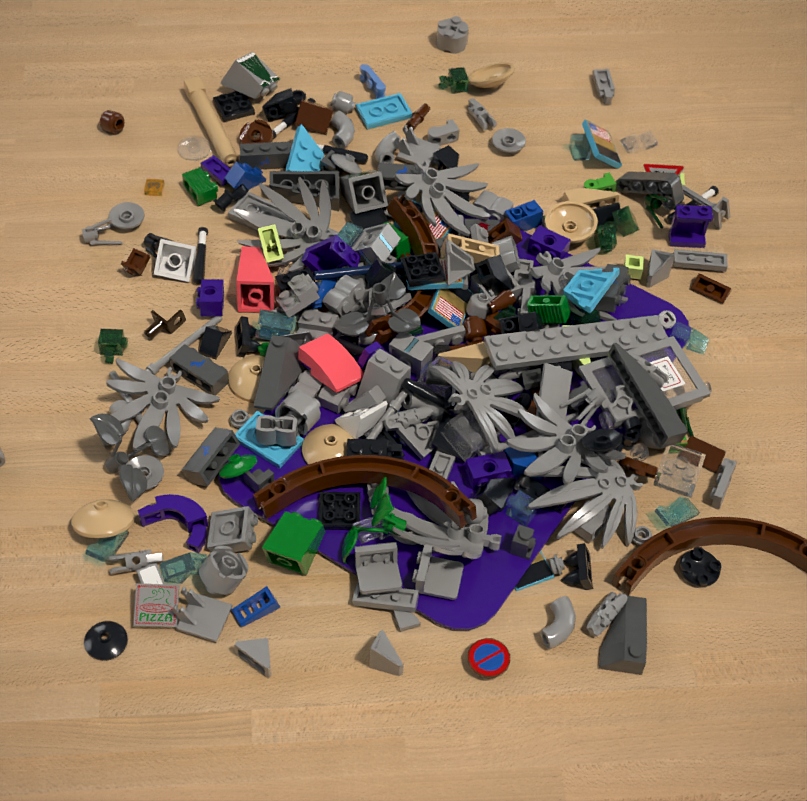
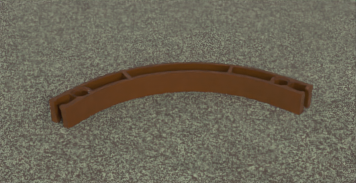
[365,194,440,344]
[253,455,477,529]
[612,517,807,596]

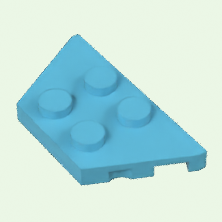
[285,125,324,171]
[563,268,619,313]

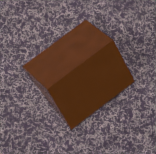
[295,99,334,135]

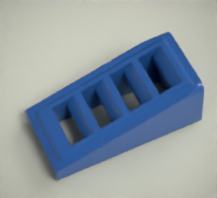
[232,586,281,627]

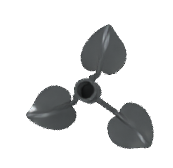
[334,272,421,336]
[90,414,172,502]

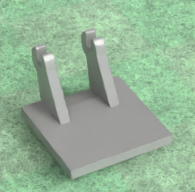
[396,125,441,166]
[172,587,233,643]

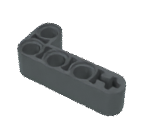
[616,171,684,210]

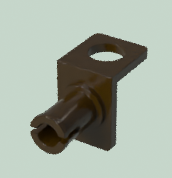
[144,310,186,340]

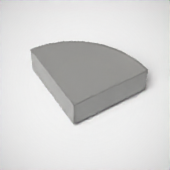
[394,610,420,632]

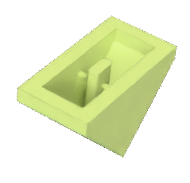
[258,224,284,263]

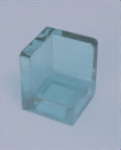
[569,134,592,161]

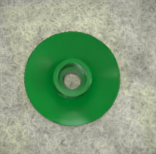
[219,454,257,478]

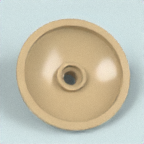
[467,62,515,89]
[545,201,598,243]
[229,355,265,402]
[302,424,359,465]
[71,499,134,538]

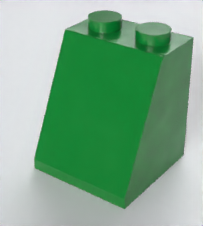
[262,512,325,576]

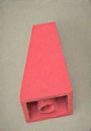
[236,247,275,313]

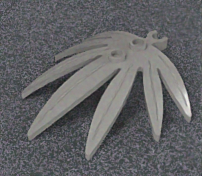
[394,160,491,236]
[234,177,338,273]
[529,248,628,321]
[106,358,220,450]
[430,361,527,454]
[507,393,626,485]
[527,455,643,549]
[391,481,501,559]

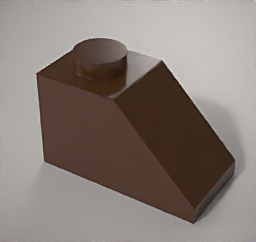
[488,218,523,245]

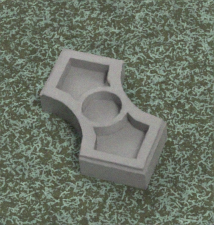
[606,384,635,425]

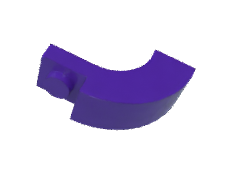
[138,494,208,533]

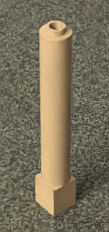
[184,76,238,167]

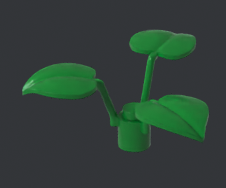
[342,476,407,564]

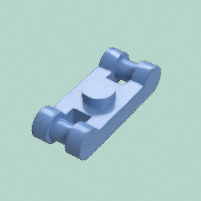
[360,64,386,99]

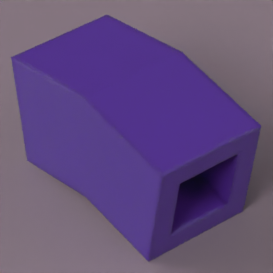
[186,525,207,554]

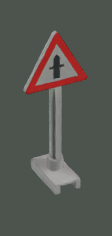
[643,164,730,229]

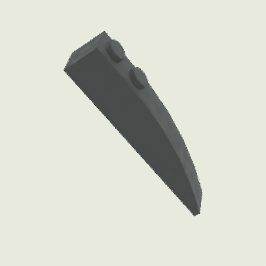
[607,343,688,448]

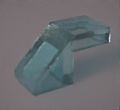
[655,497,700,527]
[85,531,129,562]
[159,552,207,584]

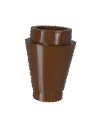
[487,289,516,313]

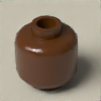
[100,110,125,134]
[462,316,488,342]

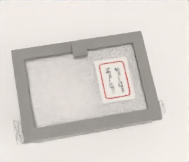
[578,336,712,430]

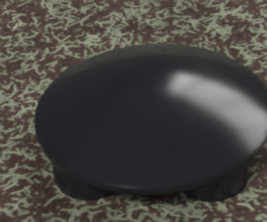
[680,547,722,587]

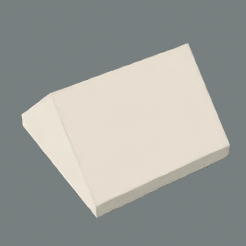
[154,239,196,282]
[335,401,388,439]

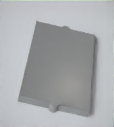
[536,363,572,421]

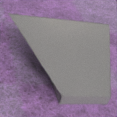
[445,239,475,286]
[646,250,675,288]
[370,630,403,676]

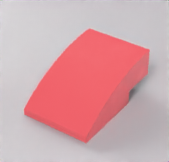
[298,333,364,393]

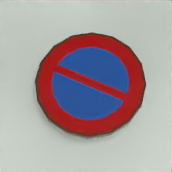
[468,638,510,678]

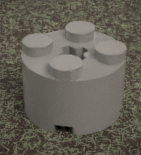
[436,16,469,54]
[275,389,321,436]
[198,546,248,595]

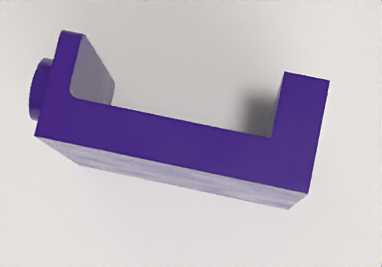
[669,205,713,248]
[301,235,361,271]

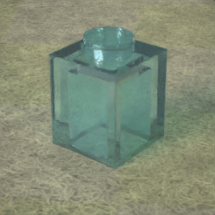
[506,490,538,527]

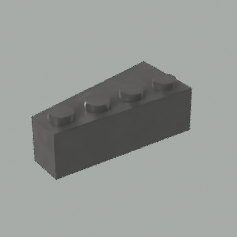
[269,171,339,211]

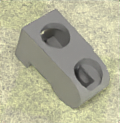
[428,119,459,146]

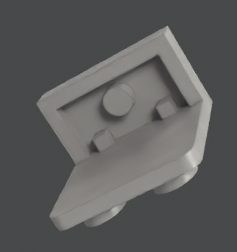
[355,542,402,594]
[412,544,464,600]

